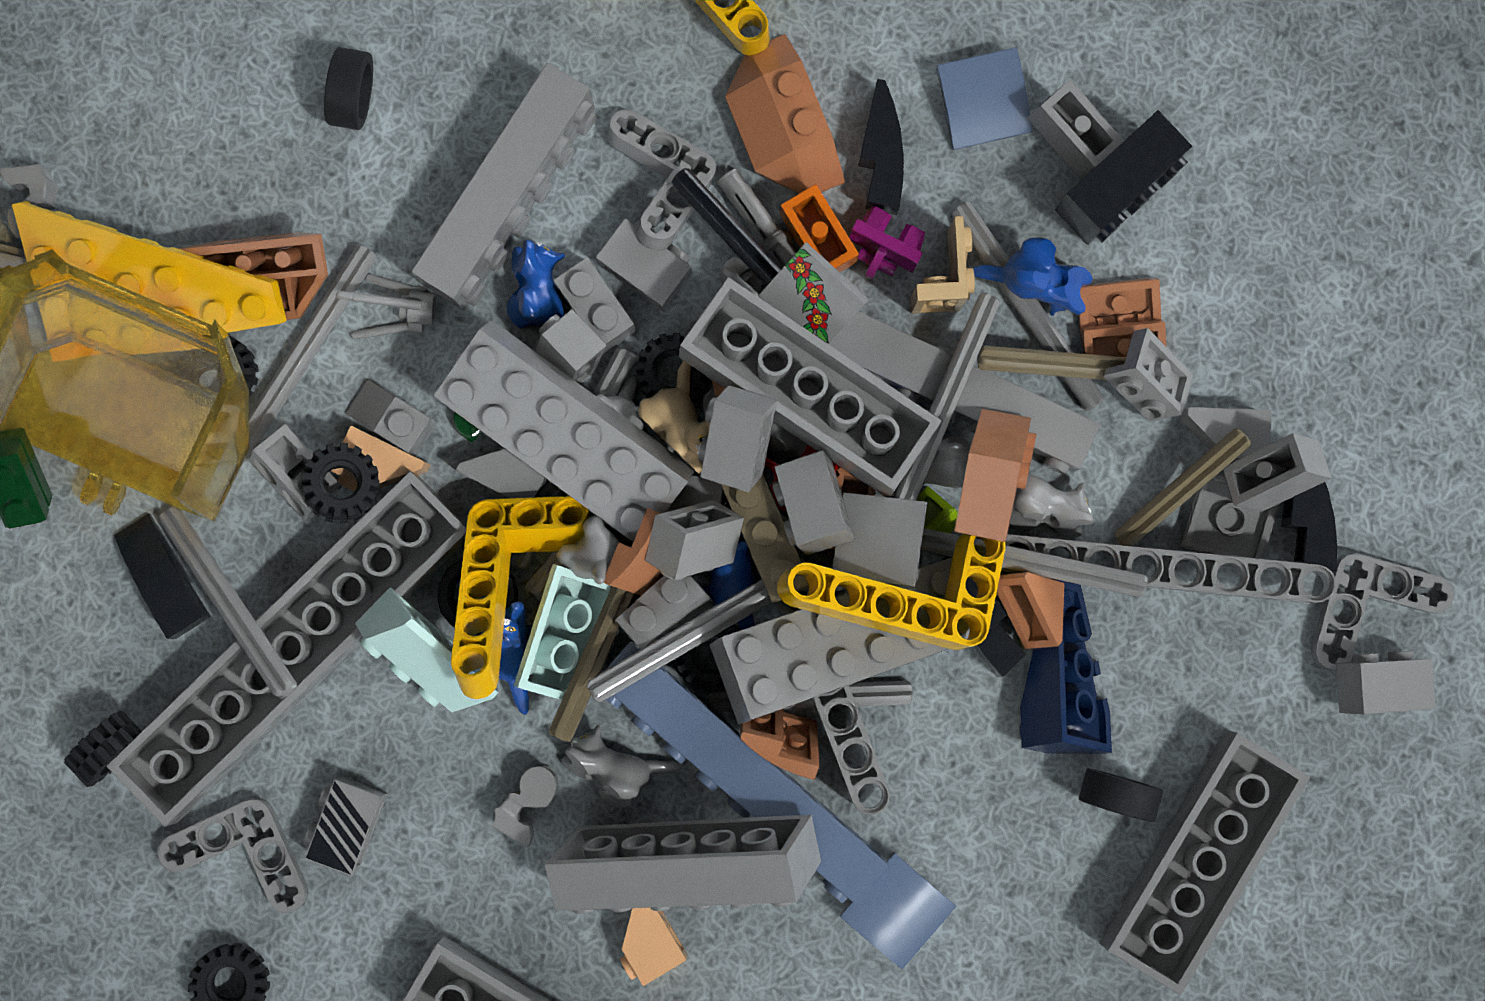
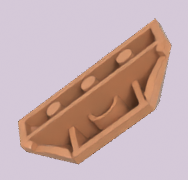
[725,34,845,194]
[177,232,328,320]

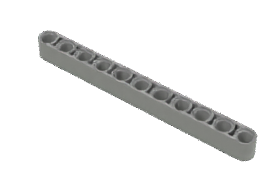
[703,388,890,815]

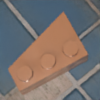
[954,409,1037,542]

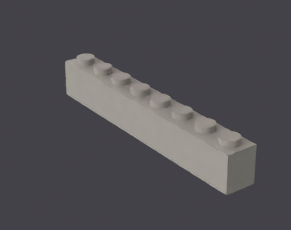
[829,311,1101,475]

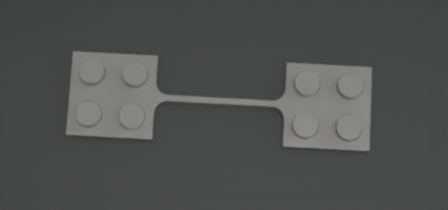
[666,476,927,587]

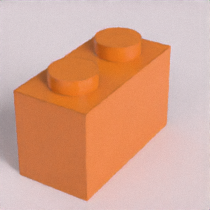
[780,184,859,272]

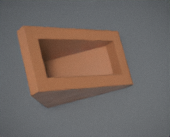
[997,572,1064,649]

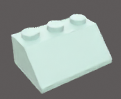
[514,564,612,700]
[355,587,498,712]

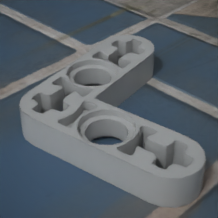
[607,110,716,250]
[1311,554,1454,670]
[158,798,309,913]

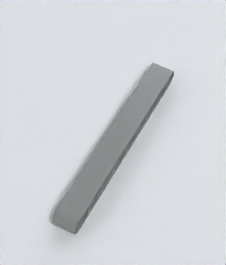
[975,534,1336,604]

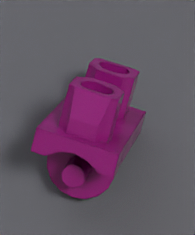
[849,206,925,280]

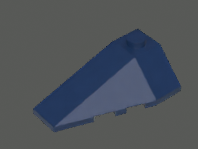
[1019,579,1112,754]

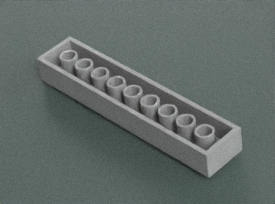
[107,471,467,827]

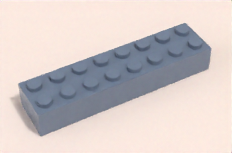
[606,642,889,905]

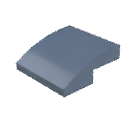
[936,47,1032,150]
[840,852,957,969]

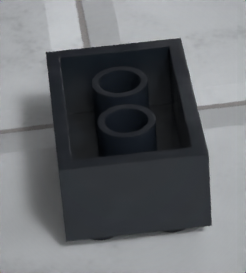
[1055,110,1192,245]

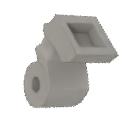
[0,164,58,239]
[492,765,559,848]

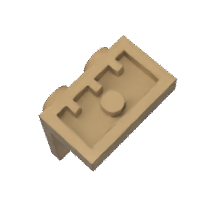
[910,216,975,314]

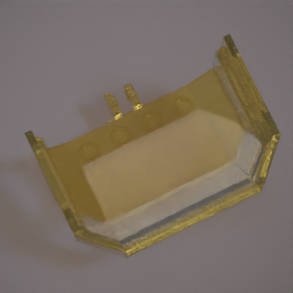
[0,250,250,522]

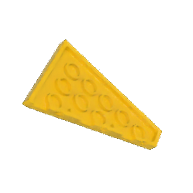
[12,201,287,362]

